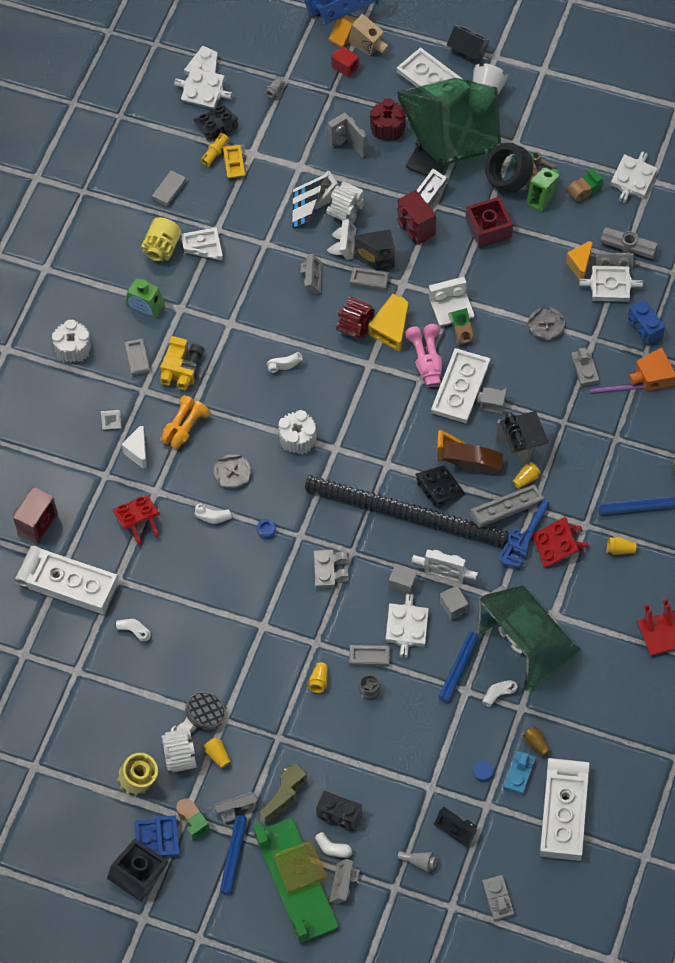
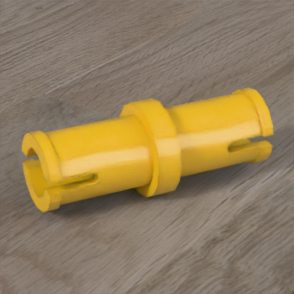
[200,133,229,167]

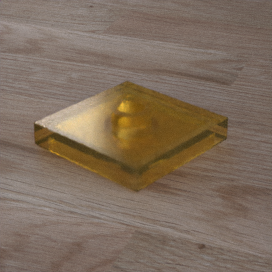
[272,840,327,894]

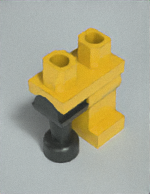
[160,336,205,390]

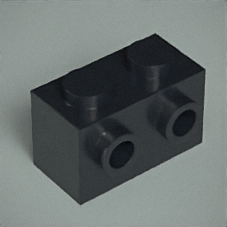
[447,25,490,61]
[316,791,362,831]

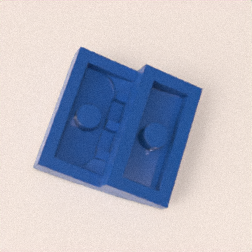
[134,815,179,859]

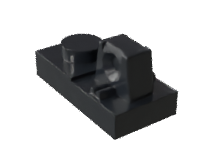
[434,807,477,847]

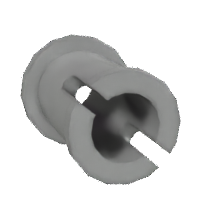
[265,76,285,98]

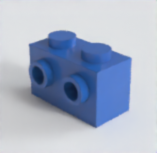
[627,300,665,346]

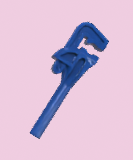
[499,499,550,570]

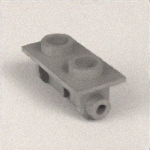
[596,251,634,270]

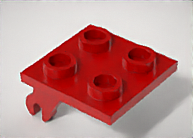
[113,495,160,546]
[532,517,589,568]
[637,599,675,656]

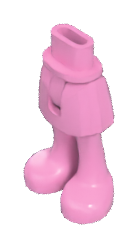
[405,324,442,387]

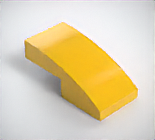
[223,145,245,178]

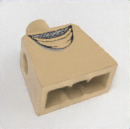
[348,14,389,55]

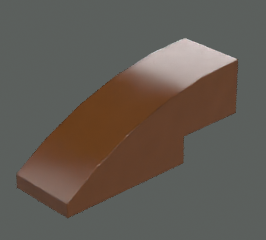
[442,441,503,476]

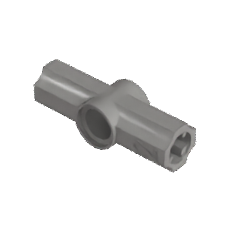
[600,227,658,259]

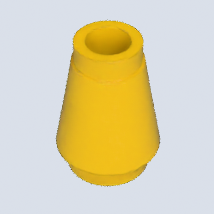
[512,462,541,490]
[606,536,636,555]
[308,662,328,693]
[204,737,231,769]

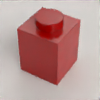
[331,46,359,78]

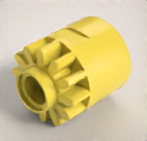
[141,217,182,262]
[117,753,158,796]

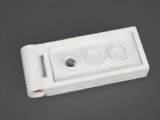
[15,546,119,614]
[540,758,589,861]

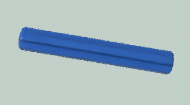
[599,497,675,515]
[439,632,478,703]
[220,815,247,894]

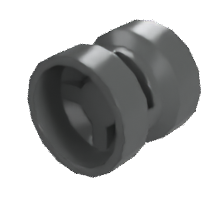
[359,674,380,700]

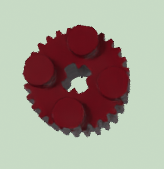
[370,98,405,140]
[336,296,375,339]

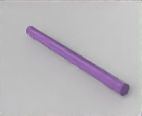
[590,384,644,393]

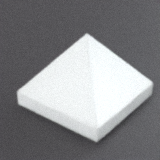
[101,410,122,430]

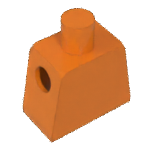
[628,348,675,391]

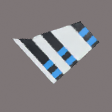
[292,173,329,228]

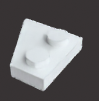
[184,46,218,76]
[181,227,223,261]

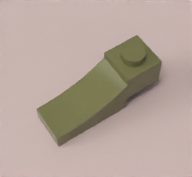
[259,763,307,825]

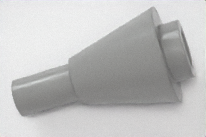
[398,851,437,873]

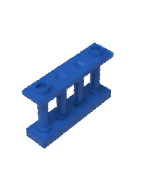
[304,0,378,25]

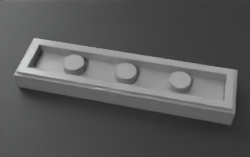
[469,484,544,528]

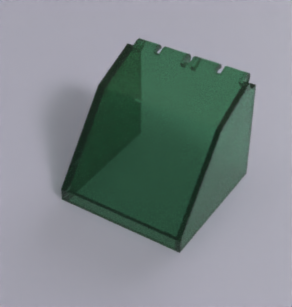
[397,78,501,165]
[477,585,581,691]

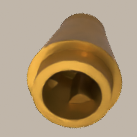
[522,726,551,757]

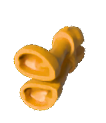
[161,395,211,450]

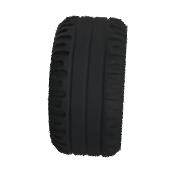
[484,143,533,192]

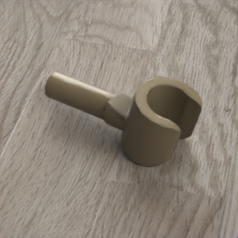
[533,152,555,169]

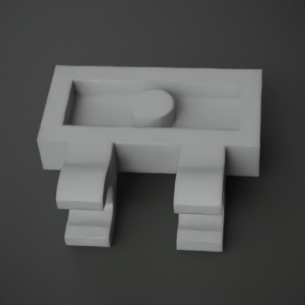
[314,549,349,589]

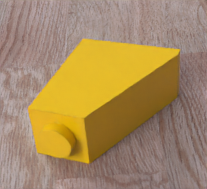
[368,294,408,352]

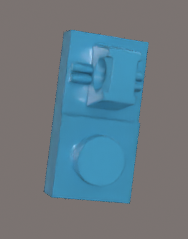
[503,751,536,796]

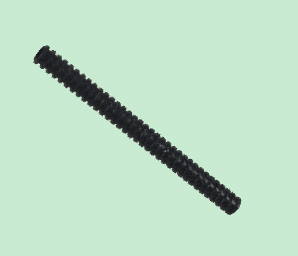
[305,475,509,548]

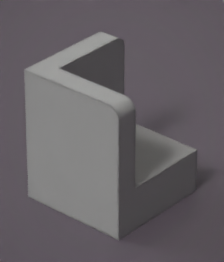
[389,563,417,595]
[440,586,469,621]

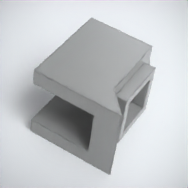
[477,387,507,415]

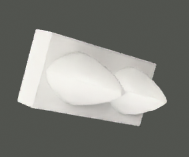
[327,219,356,260]

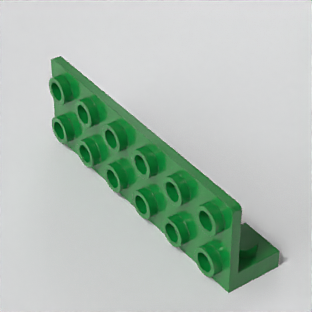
[253,818,338,944]

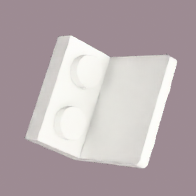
[429,277,474,327]

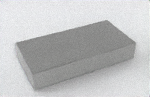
[152,170,187,207]
[350,267,389,291]
[125,338,150,376]
[349,645,390,667]

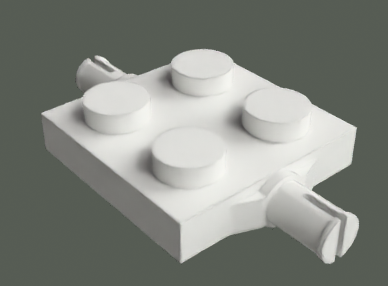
[174,67,233,110]
[610,152,657,203]
[579,266,643,302]
[412,549,478,584]
[385,594,429,658]

